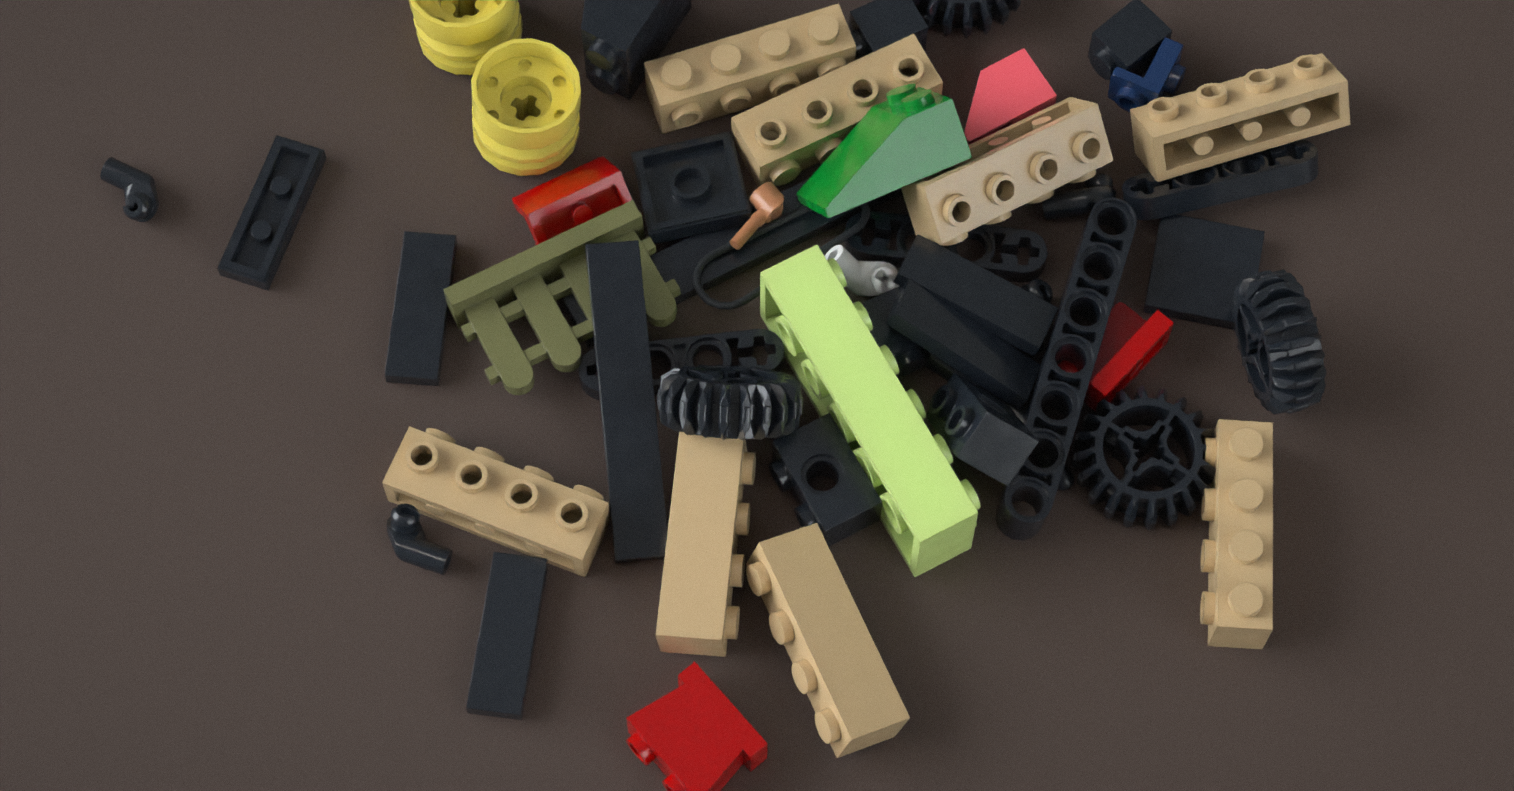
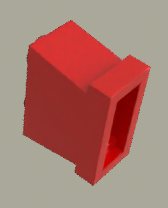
[626,661,768,791]

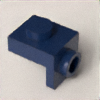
[1108,37,1186,112]

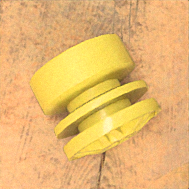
[409,0,523,75]
[471,38,581,176]

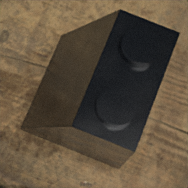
[581,0,692,100]

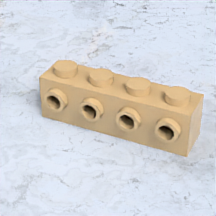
[644,3,856,134]
[731,34,943,187]
[1130,53,1351,182]
[901,97,1114,246]
[1200,419,1273,649]
[382,426,611,577]
[656,432,756,657]
[746,523,910,758]

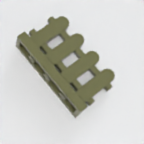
[443,200,681,395]

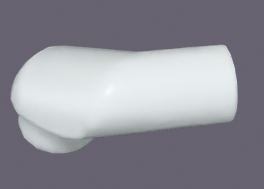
[825,245,899,296]

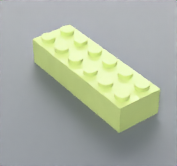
[760,245,981,577]

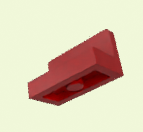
[512,156,632,245]
[1058,302,1174,413]

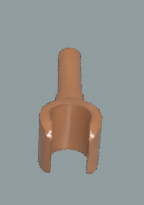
[729,181,784,250]

